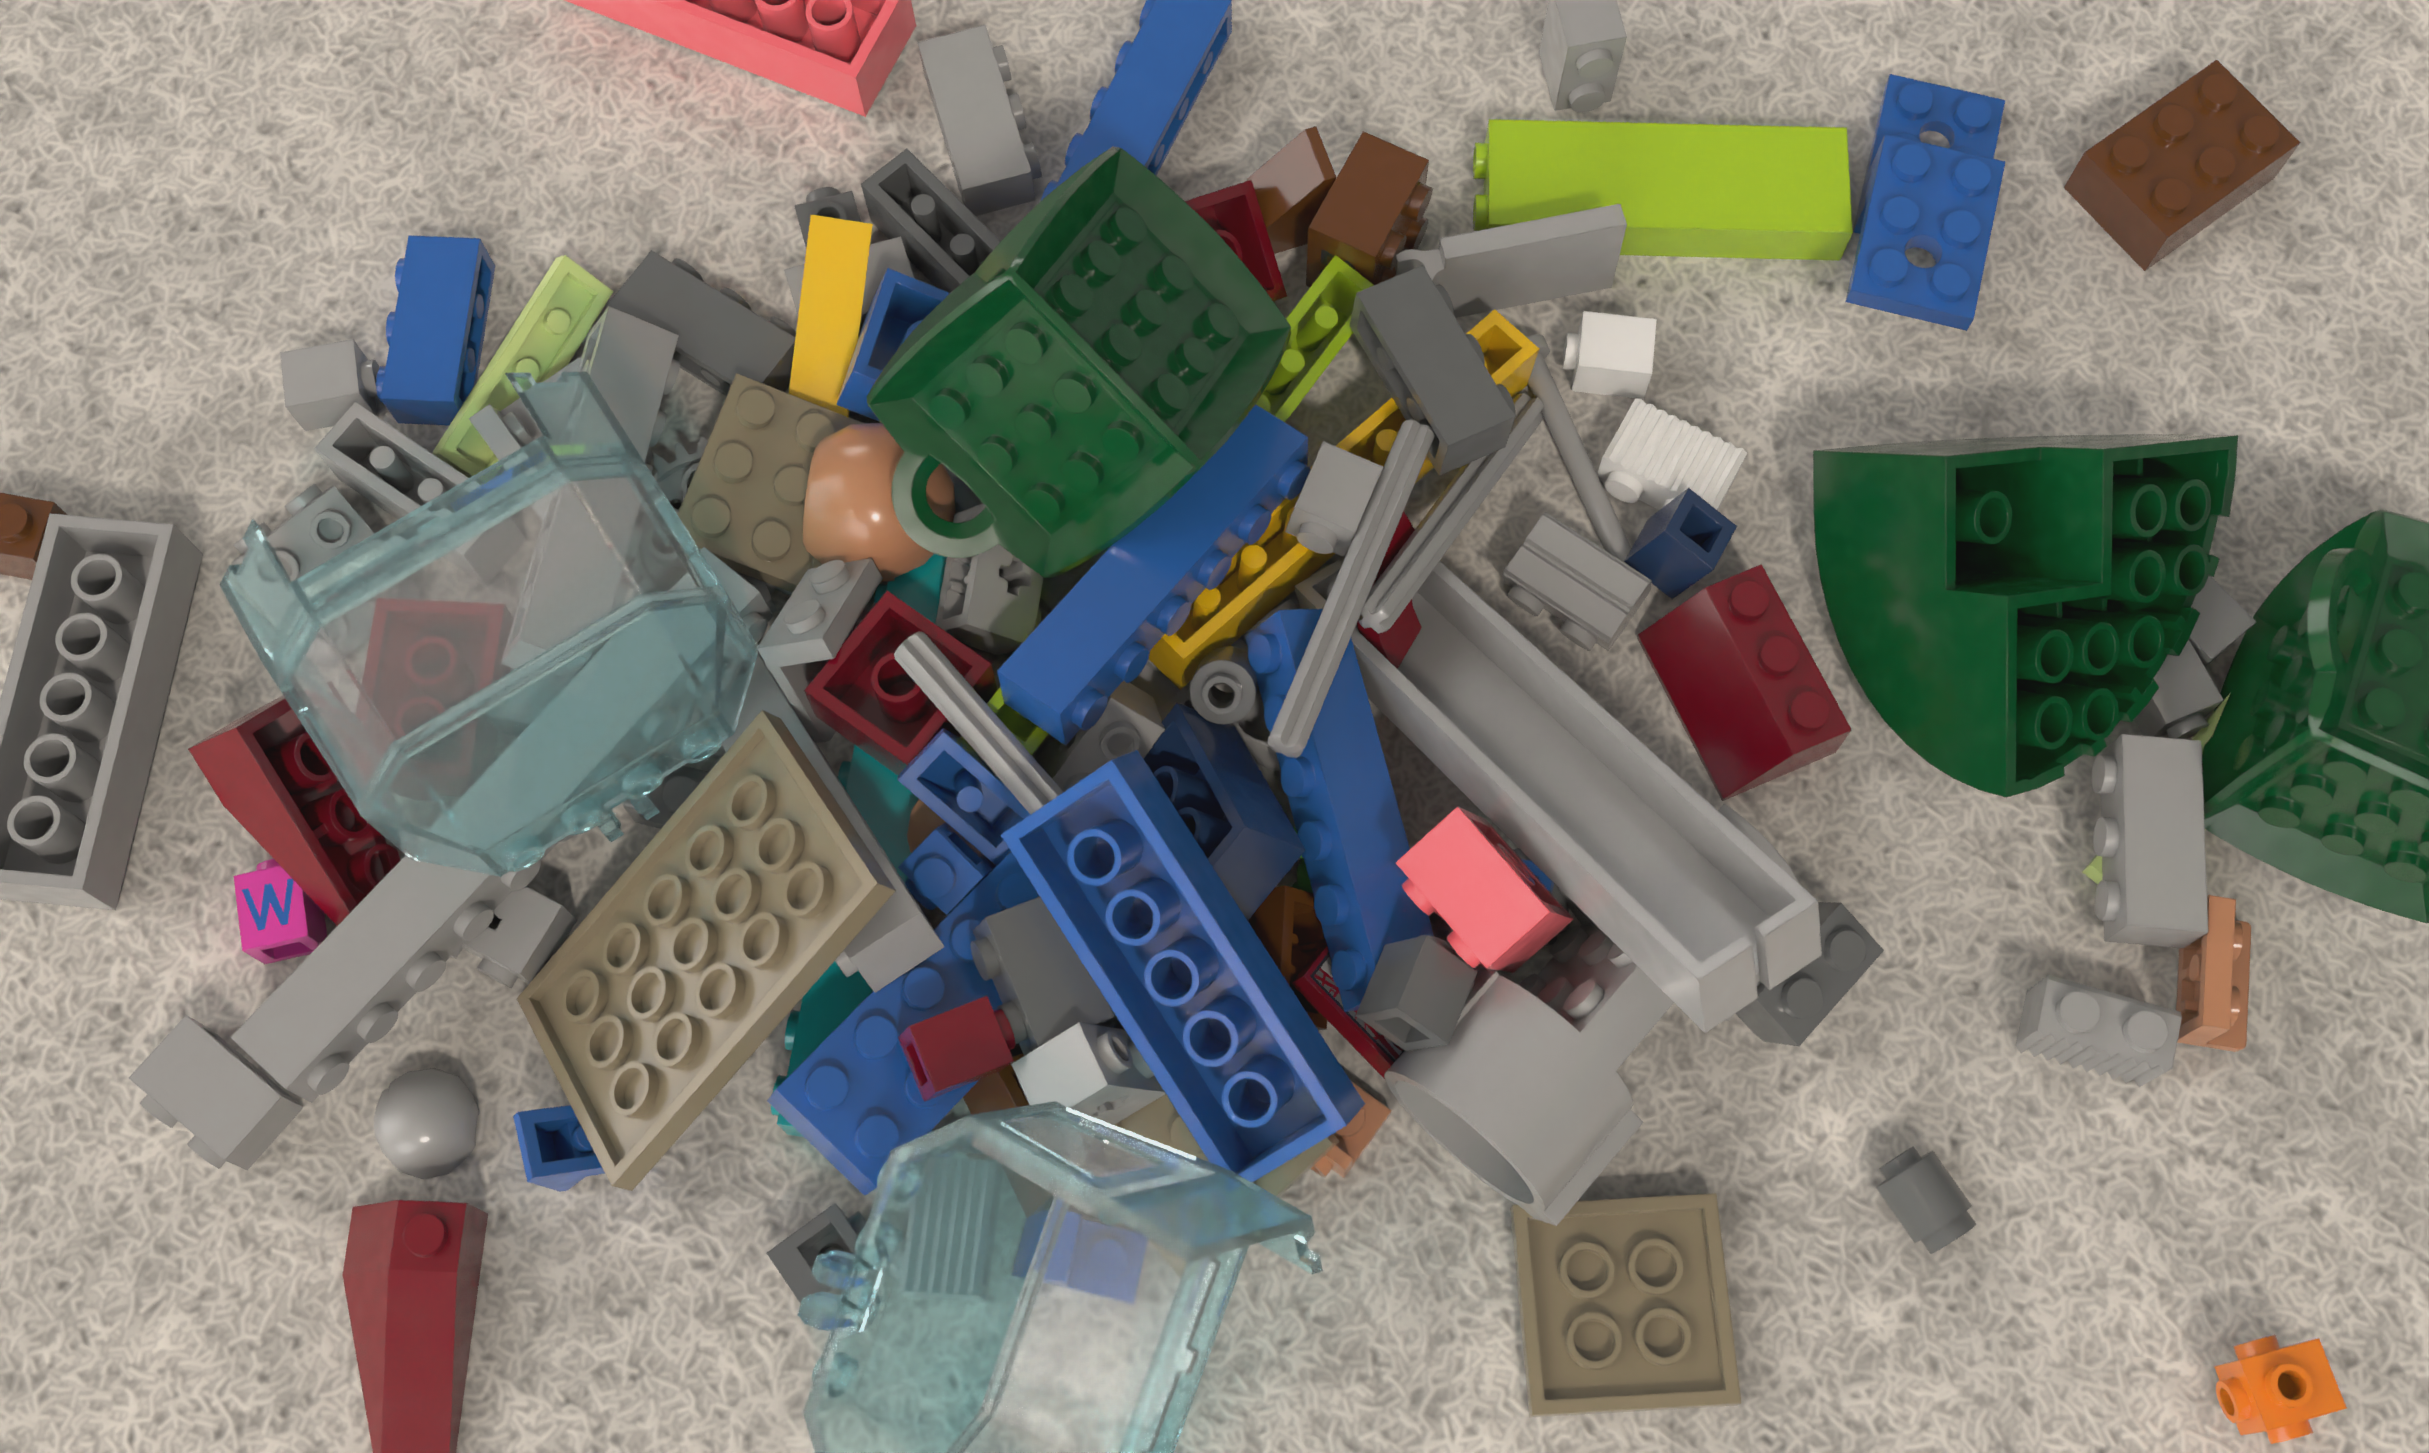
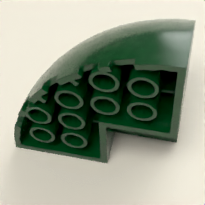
[1813,434,2238,798]

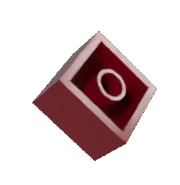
[804,591,998,775]

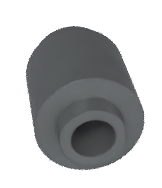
[1190,646,1259,724]
[1876,1146,1977,1254]

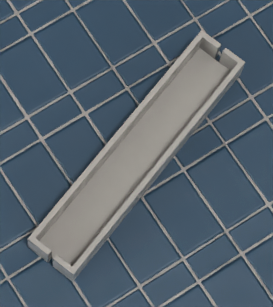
[1294,558,1822,1033]

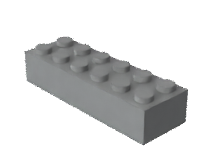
[0,513,203,910]

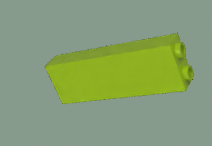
[1473,119,1853,261]

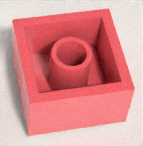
[1396,806,1574,973]

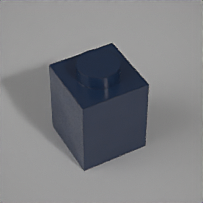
[1624,488,1737,599]

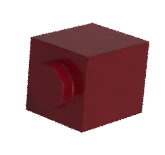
[898,996,1015,1102]

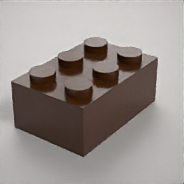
[2064,60,2301,271]

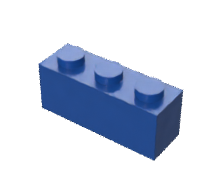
[376,235,496,426]

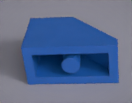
[897,728,1031,866]

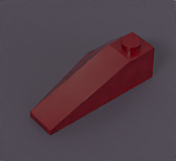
[188,672,401,926]
[342,1200,488,1453]

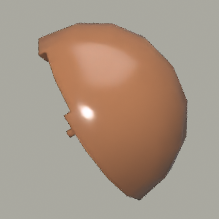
[803,423,956,582]

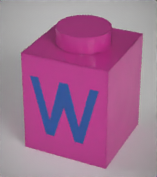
[233,859,327,965]

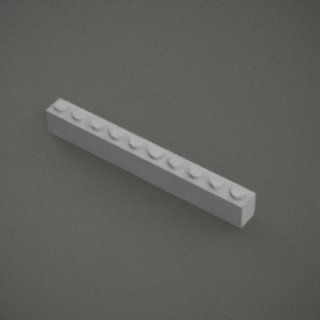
[230,547,773,1103]

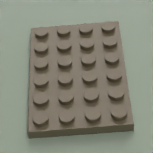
[517,710,896,1191]

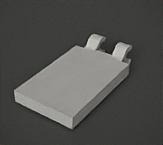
[1395,204,1627,318]

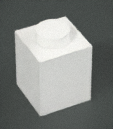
[1562,311,1657,399]

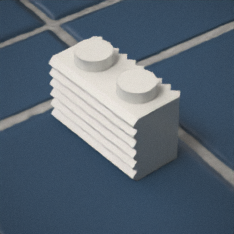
[1597,399,1747,510]

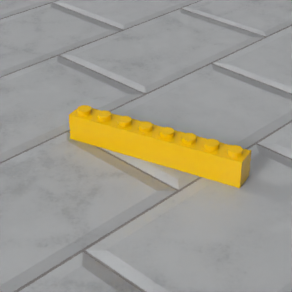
[1149,309,1540,690]

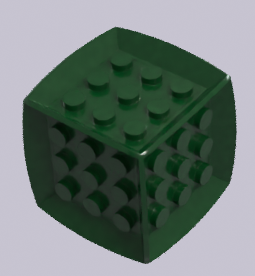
[867,147,1291,578]
[2202,509,2429,923]

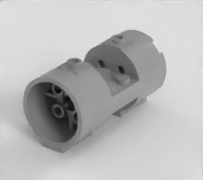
[1384,780,1798,1226]

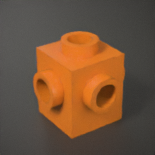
[2214,1335,2347,1444]

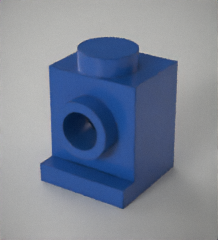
[898,822,996,915]

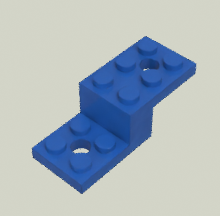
[1845,74,2006,331]

